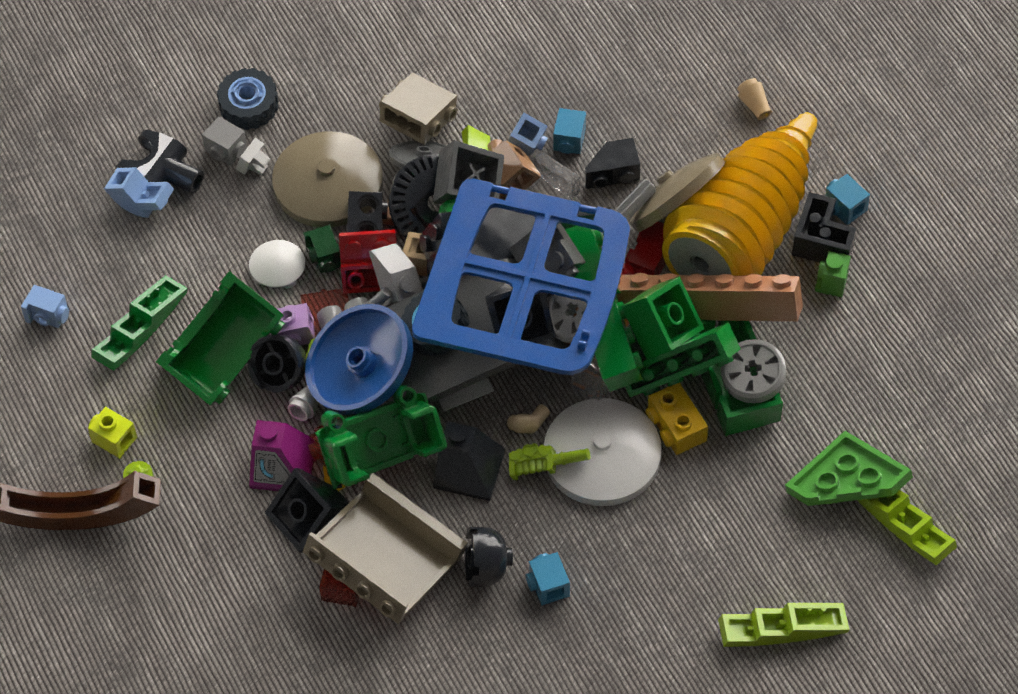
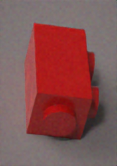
[625,221,666,275]

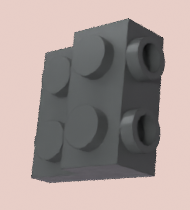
[509,223,586,298]

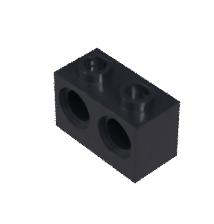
[347,191,388,232]

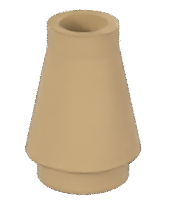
[737,78,772,120]

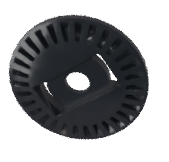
[388,154,439,239]

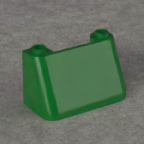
[156,271,285,406]

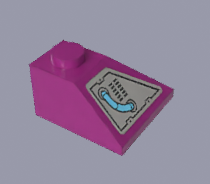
[249,420,318,492]

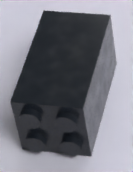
[419,208,535,276]

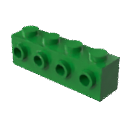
[625,323,741,397]

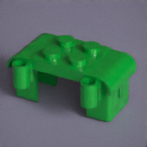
[315,384,447,489]

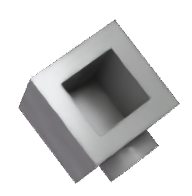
[202,116,247,166]

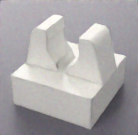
[236,138,270,175]

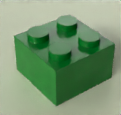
[621,276,705,359]

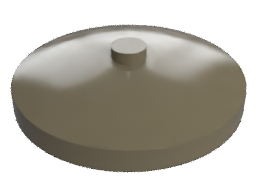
[272,131,383,227]
[629,153,725,232]

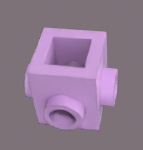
[277,303,315,345]

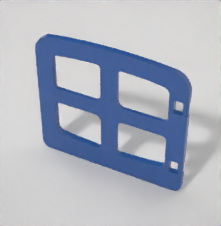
[412,179,630,375]

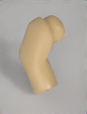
[507,404,550,433]

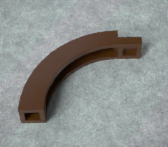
[0,471,161,530]

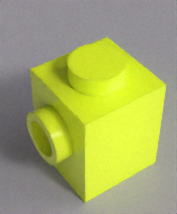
[88,406,137,459]

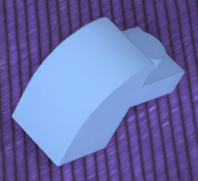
[104,167,174,218]

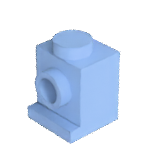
[21,285,69,328]

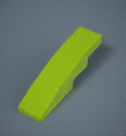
[857,490,957,565]
[718,603,850,647]

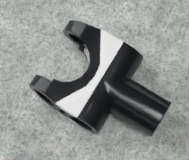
[116,130,204,193]

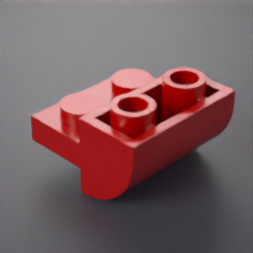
[339,229,397,294]

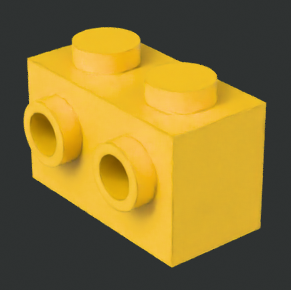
[646,382,708,455]

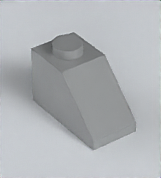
[369,243,423,306]

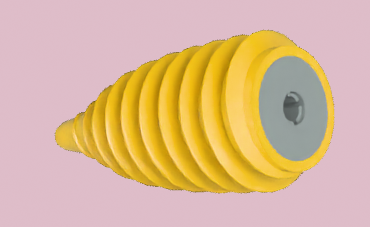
[662,112,817,276]

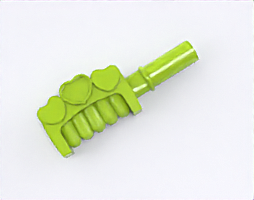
[509,443,591,480]

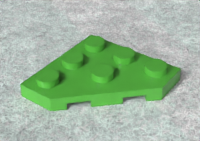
[785,431,913,506]

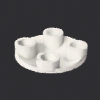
[249,240,305,289]

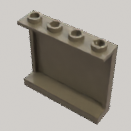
[303,473,468,624]

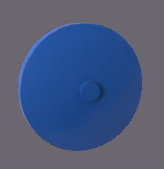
[305,304,413,415]

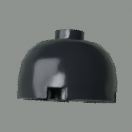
[247,334,307,393]
[465,527,513,587]

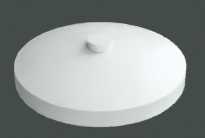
[544,398,661,506]

